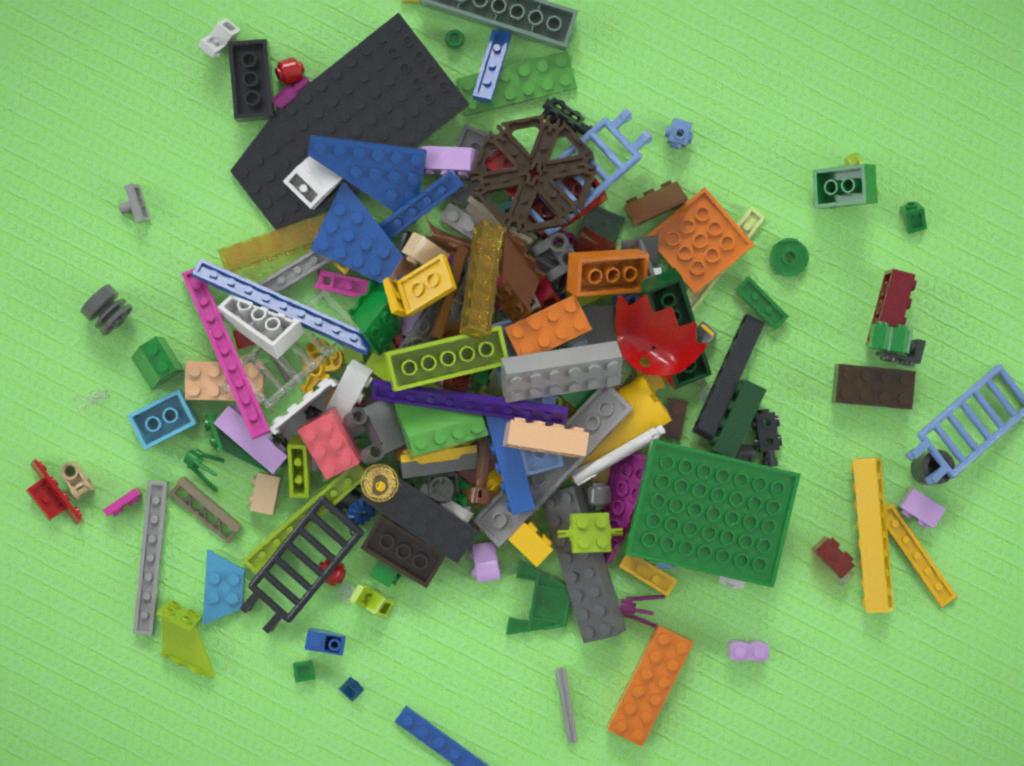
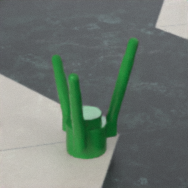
[183,449,225,492]

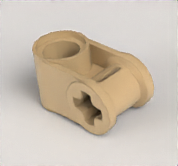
[61,461,95,499]

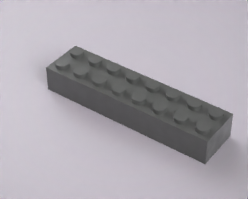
[543,484,626,643]

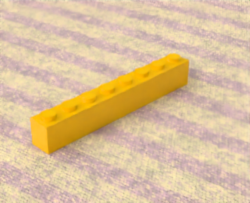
[851,457,894,613]

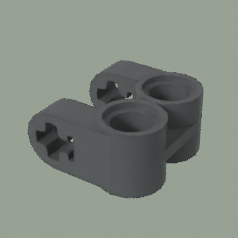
[529,233,575,282]

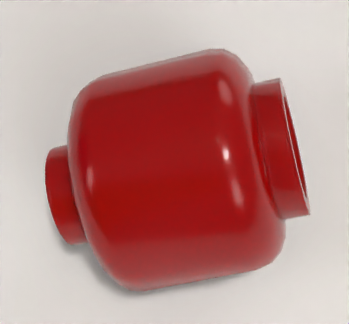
[275,57,305,85]
[318,559,347,586]

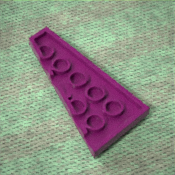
[602,452,647,563]

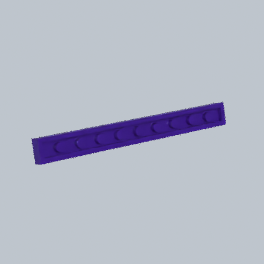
[372,380,568,427]

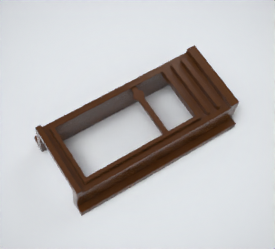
[429,246,502,339]

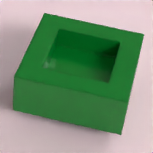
[293,660,315,682]

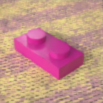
[103,488,142,517]

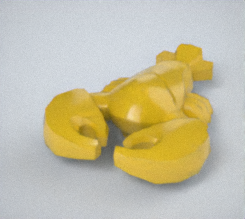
[300,338,344,394]

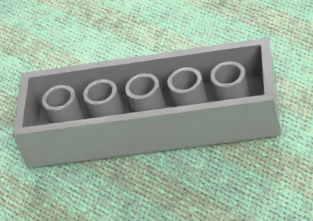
[501,341,623,403]

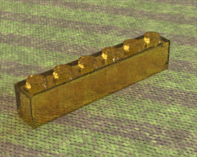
[218,213,327,274]
[459,219,504,340]

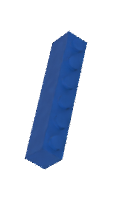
[482,396,536,515]

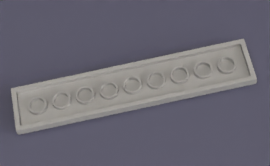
[473,386,634,548]

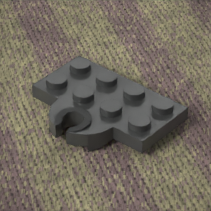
[446,124,496,208]

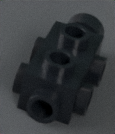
[541,97,593,136]
[751,409,782,467]

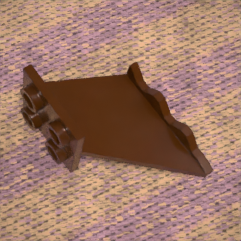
[491,230,546,323]

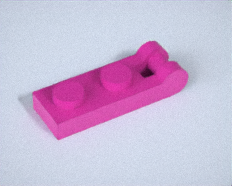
[314,269,369,298]

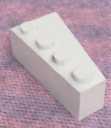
[218,294,304,359]

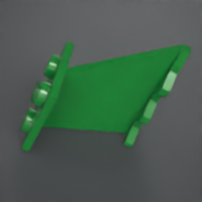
[347,280,402,356]
[203,413,272,474]

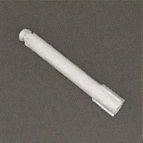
[571,425,666,486]

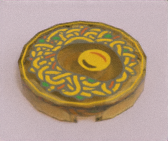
[360,463,400,502]

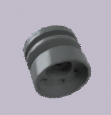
[80,284,133,335]

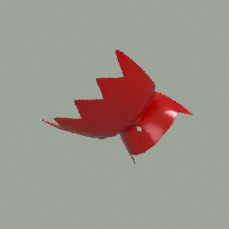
[615,295,707,390]

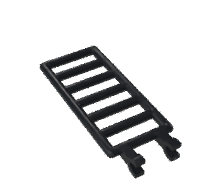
[240,496,364,634]

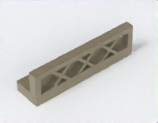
[465,195,539,254]
[169,476,243,543]

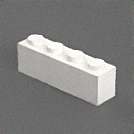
[324,359,373,419]

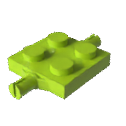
[557,513,623,554]

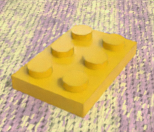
[396,254,457,316]

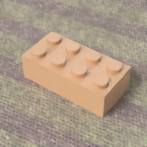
[185,361,266,401]
[503,418,589,458]

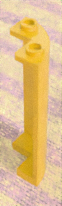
[568,375,672,482]

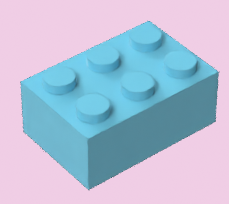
[127,389,200,450]

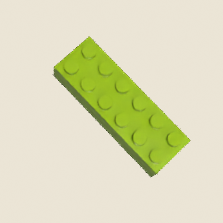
[383,326,508,392]

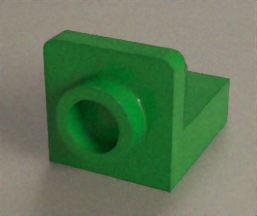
[900,202,927,234]

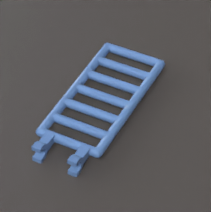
[529,108,653,236]
[905,364,1024,485]

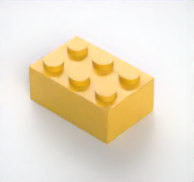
[508,519,553,567]

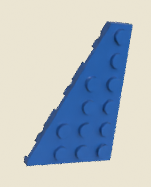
[308,135,427,224]
[310,182,403,284]

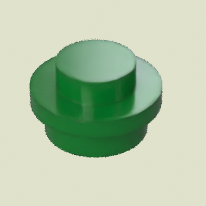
[445,30,464,49]

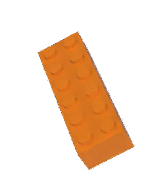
[607,623,694,747]

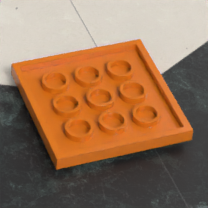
[646,187,755,295]

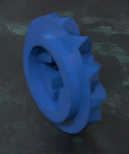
[347,499,377,526]

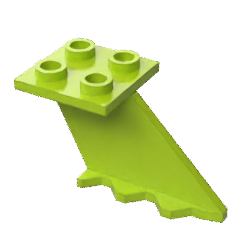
[156,600,216,679]

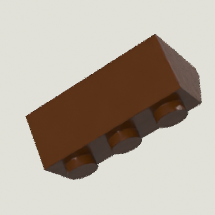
[623,180,688,228]

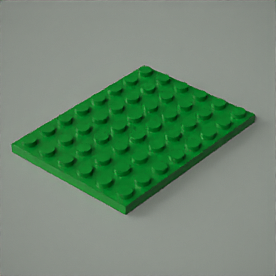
[624,439,801,588]

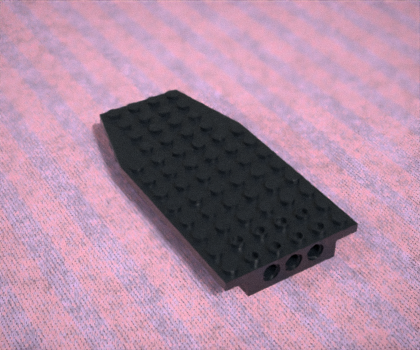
[230,12,470,232]

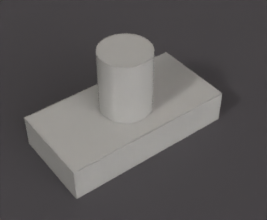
[119,184,151,223]

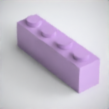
[214,405,288,474]

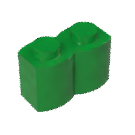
[868,321,913,354]

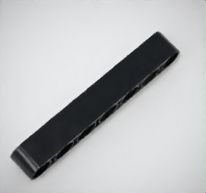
[692,314,764,441]

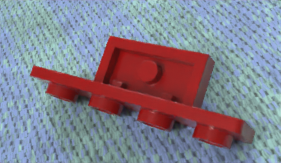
[26,459,83,525]

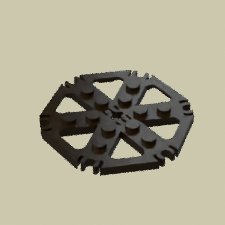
[471,115,597,234]

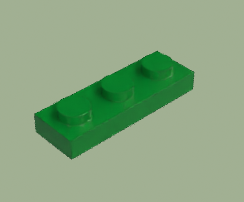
[734,276,789,330]

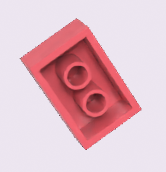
[297,407,361,480]

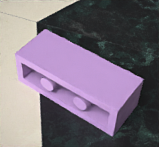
[420,146,479,178]

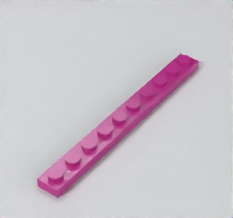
[181,268,271,440]

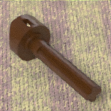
[466,436,493,507]

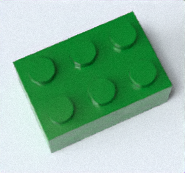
[813,164,878,209]

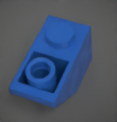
[305,627,346,656]

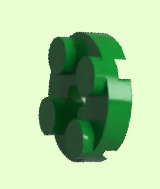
[770,238,809,277]

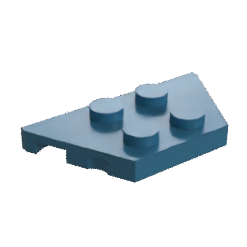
[203,550,245,624]

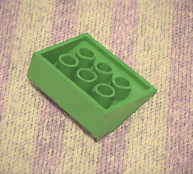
[394,383,488,460]

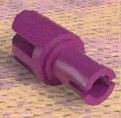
[273,76,310,109]

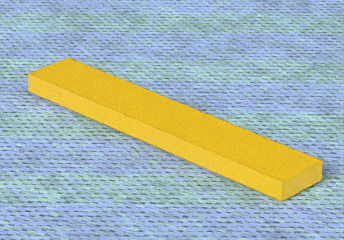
[885,502,957,608]

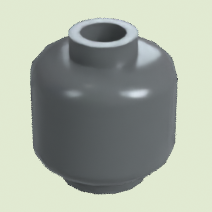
[586,482,611,510]

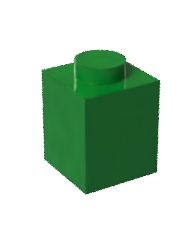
[370,560,401,587]

